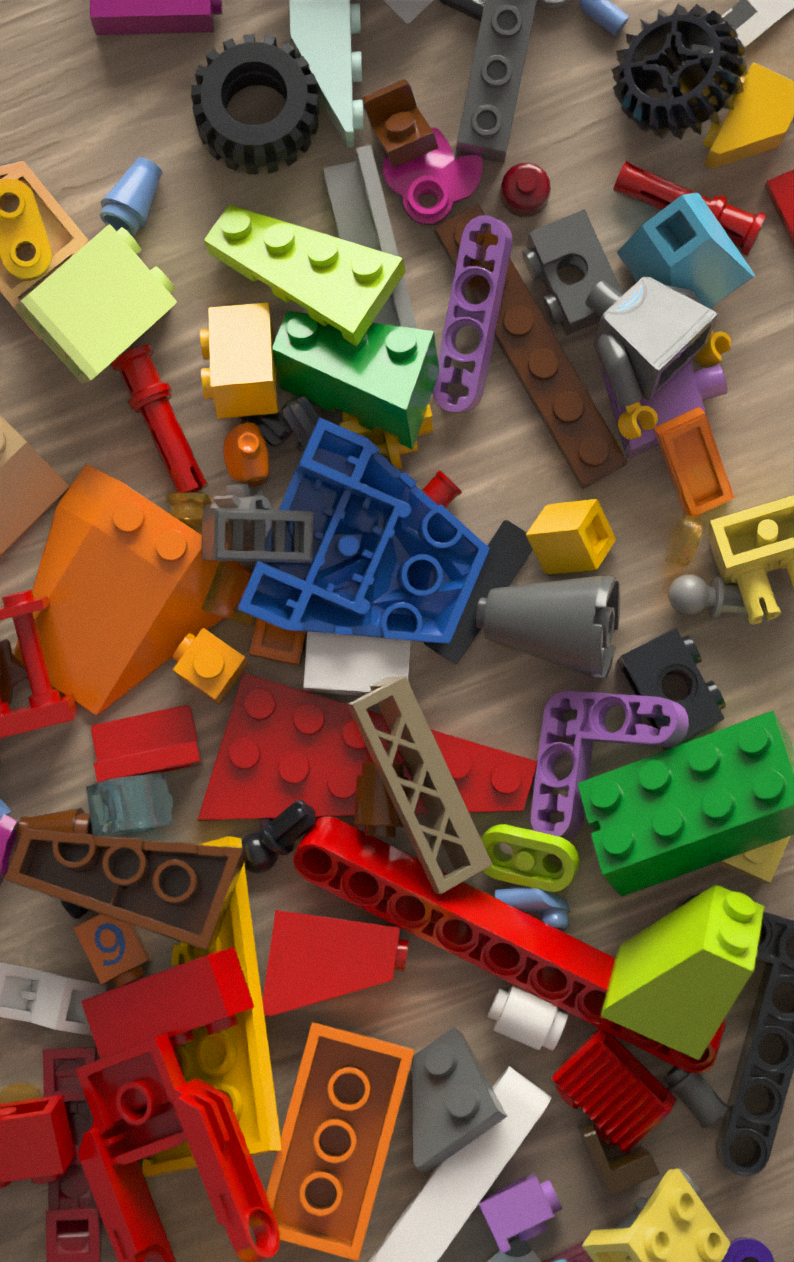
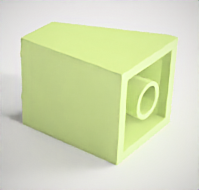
[14,224,177,384]

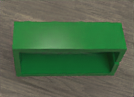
[577,710,794,897]

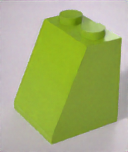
[601,884,764,1060]

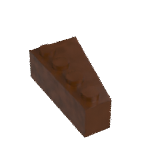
[5,829,247,953]

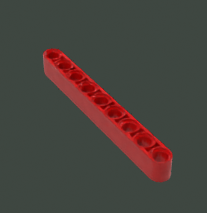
[293,817,726,1073]

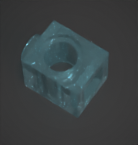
[86,773,173,837]

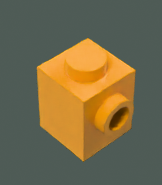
[172,628,249,705]

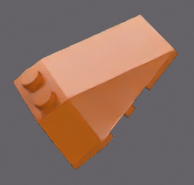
[13,464,251,716]

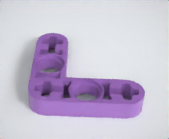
[531,691,689,841]

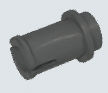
[664,1066,729,1128]

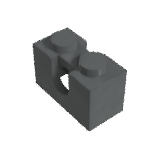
[523,209,623,336]

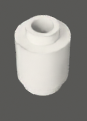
[487,984,569,1051]

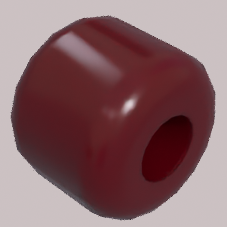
[500,162,551,217]

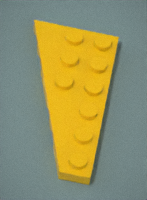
[142,836,282,1178]

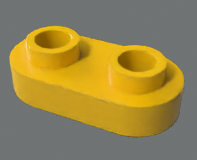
[0,179,52,281]

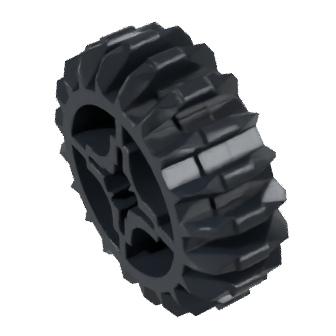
[611,3,748,140]

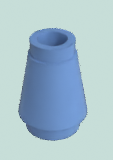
[100,157,163,236]

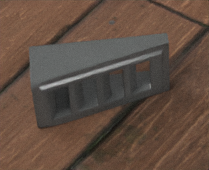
[201,508,314,563]

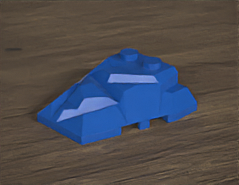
[237,418,490,644]

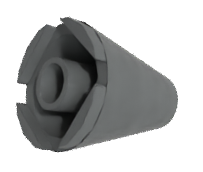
[476,575,620,678]

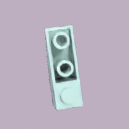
[289,0,363,147]

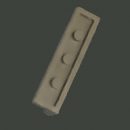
[347,676,493,894]

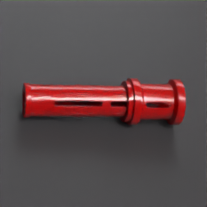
[613,160,767,257]
[110,344,208,498]

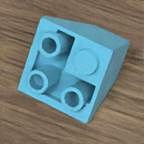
[616,192,756,309]

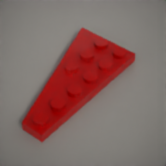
[197,673,537,821]

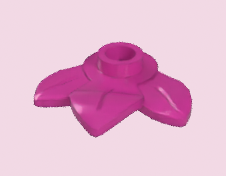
[383,127,483,225]

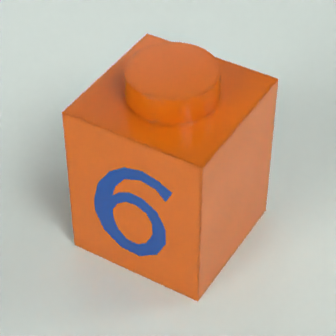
[73,914,152,988]

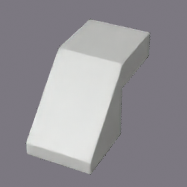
[0,962,107,1036]

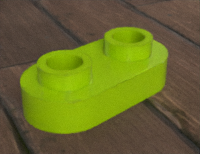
[481,824,580,892]

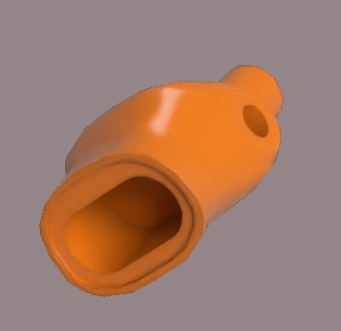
[223,422,270,487]

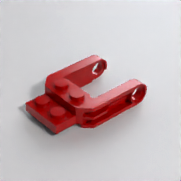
[75,1033,280,1262]

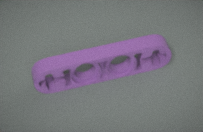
[433,215,512,413]

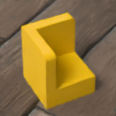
[526,499,617,575]

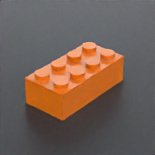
[266,1021,414,1261]

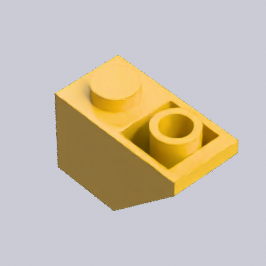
[702,62,794,169]

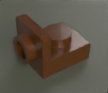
[362,79,438,168]

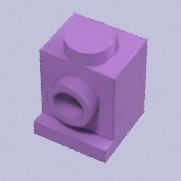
[479,1172,563,1253]

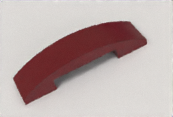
[43,1047,102,1262]

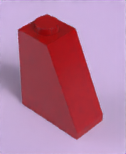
[262,910,409,1016]

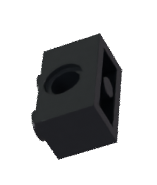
[617,627,726,751]

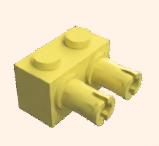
[708,496,794,625]

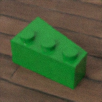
[272,311,440,450]

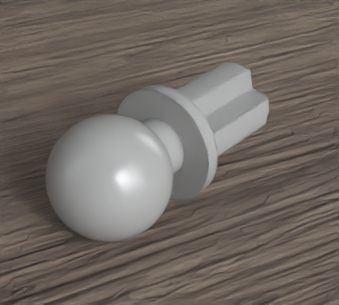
[668,574,762,618]

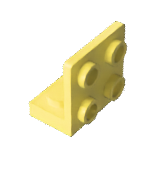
[582,1169,730,1262]

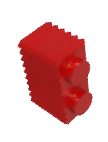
[552,1028,677,1153]

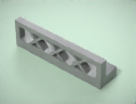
[323,145,417,329]

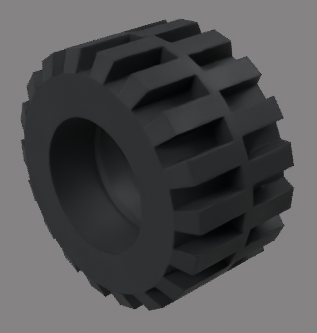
[191,34,319,175]

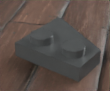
[412,1027,508,1174]

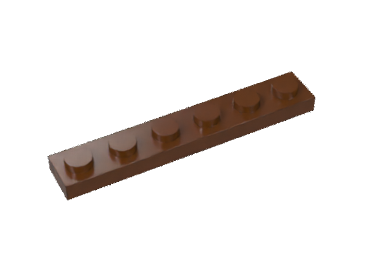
[434,204,628,489]

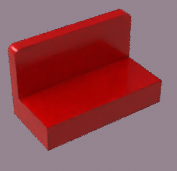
[91,705,203,786]

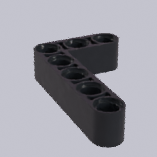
[673,894,794,1177]

